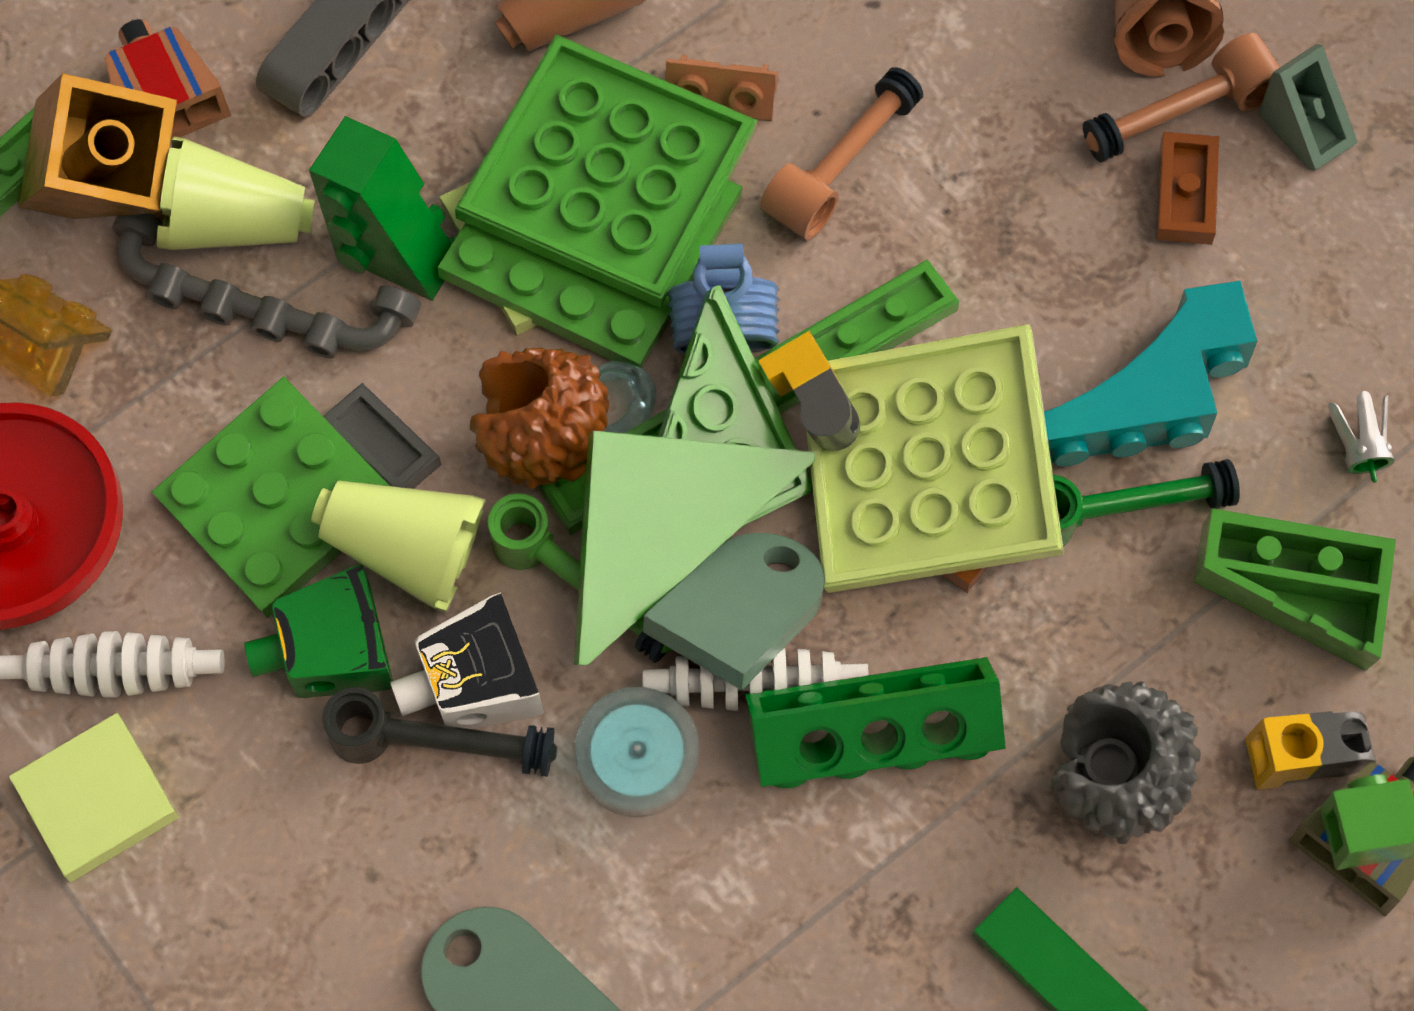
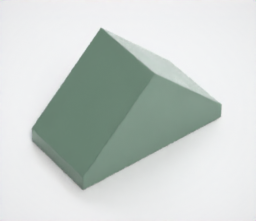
[1258,44,1358,171]

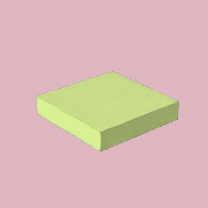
[9,712,180,883]

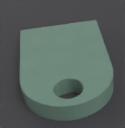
[643,533,825,690]
[421,907,620,1011]

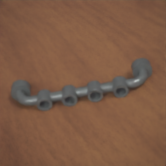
[112,213,422,358]

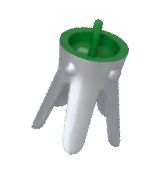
[1328,391,1394,483]

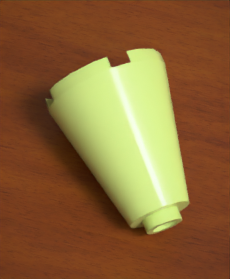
[157,136,315,250]
[311,481,486,613]

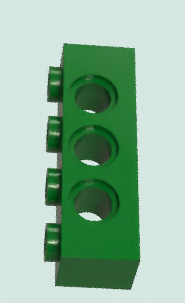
[745,657,1006,788]

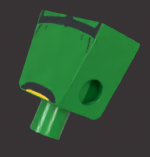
[244,564,393,698]

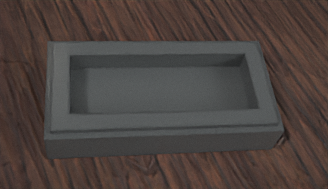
[323,383,442,489]

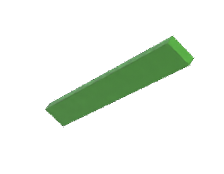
[539,259,959,536]

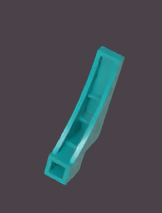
[1044,280,1258,467]

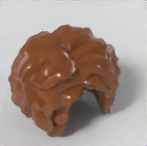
[470,347,610,489]

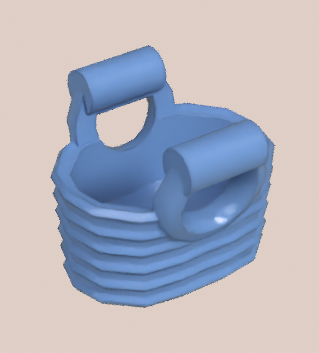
[666,243,780,354]

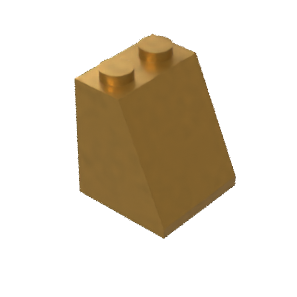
[18,73,177,219]

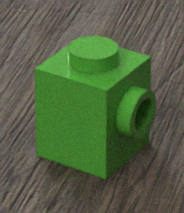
[1320,775,1414,870]

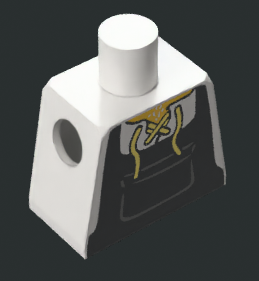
[390,592,544,729]

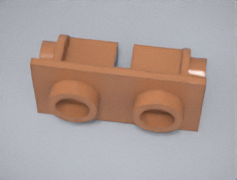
[665,55,779,121]

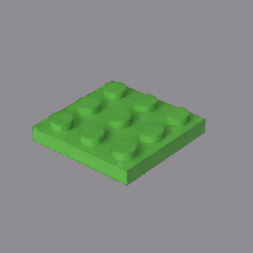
[151,376,389,618]

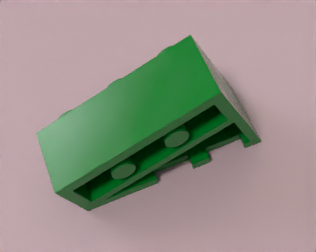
[309,116,456,301]

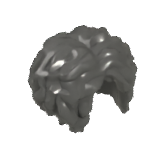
[1051,681,1201,844]

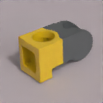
[758,331,860,451]
[1245,711,1376,790]

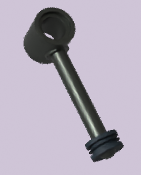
[323,687,558,777]

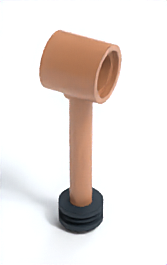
[1083,33,1280,163]
[760,67,923,241]

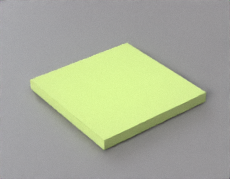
[806,324,1064,593]

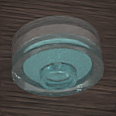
[575,687,699,817]

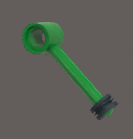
[1053,459,1240,547]

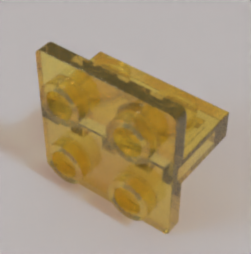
[0,274,112,397]

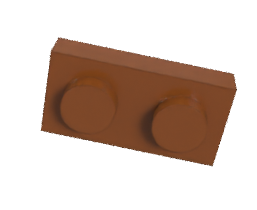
[1155,132,1219,245]

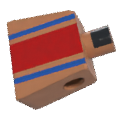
[105,19,231,141]

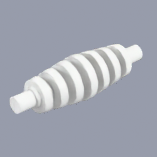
[0,631,225,698]
[643,648,869,711]

